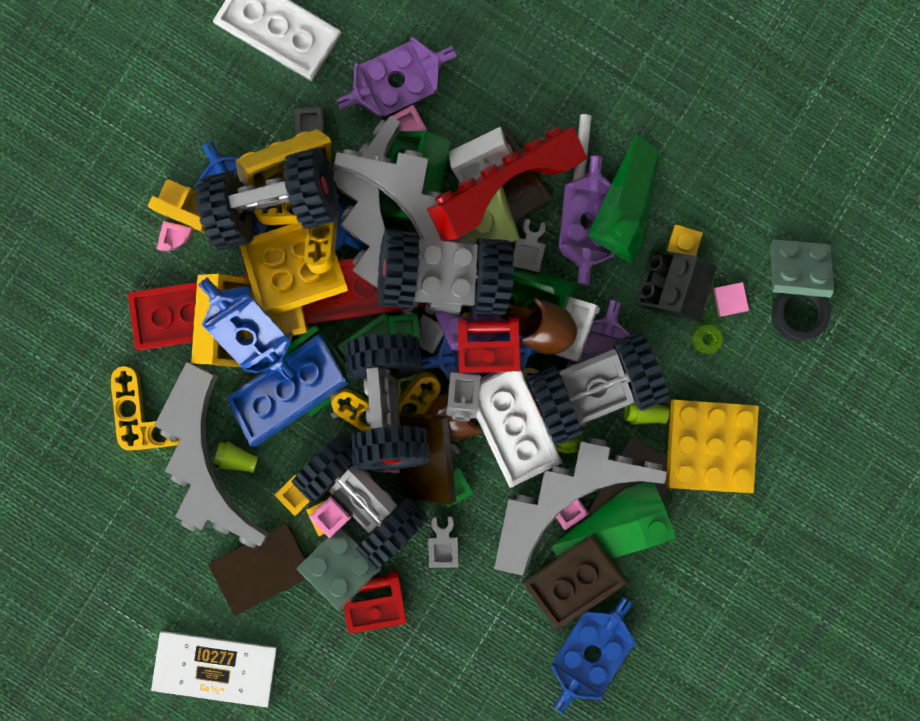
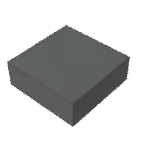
[294,107,325,136]

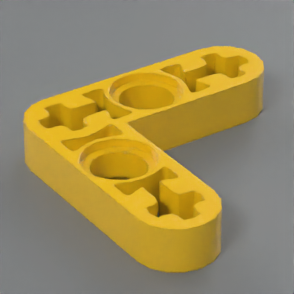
[254,202,339,274]
[111,366,181,451]
[330,372,440,432]

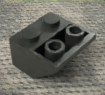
[635,249,717,322]

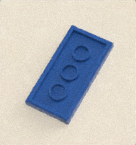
[226,333,349,447]

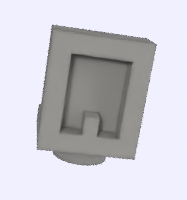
[446,372,481,421]

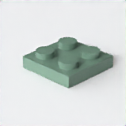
[770,239,834,298]
[297,528,381,611]

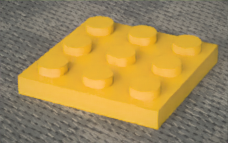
[240,224,348,316]
[666,400,759,493]

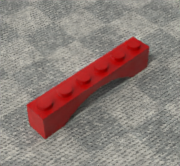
[427,126,588,241]

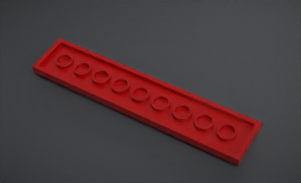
[127,258,425,351]

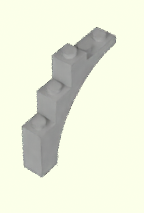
[332,116,420,313]
[334,149,474,315]
[154,362,270,548]
[494,437,667,576]

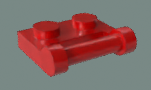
[458,317,520,373]
[344,570,407,634]

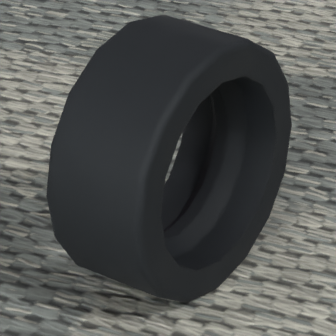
[771,293,831,341]

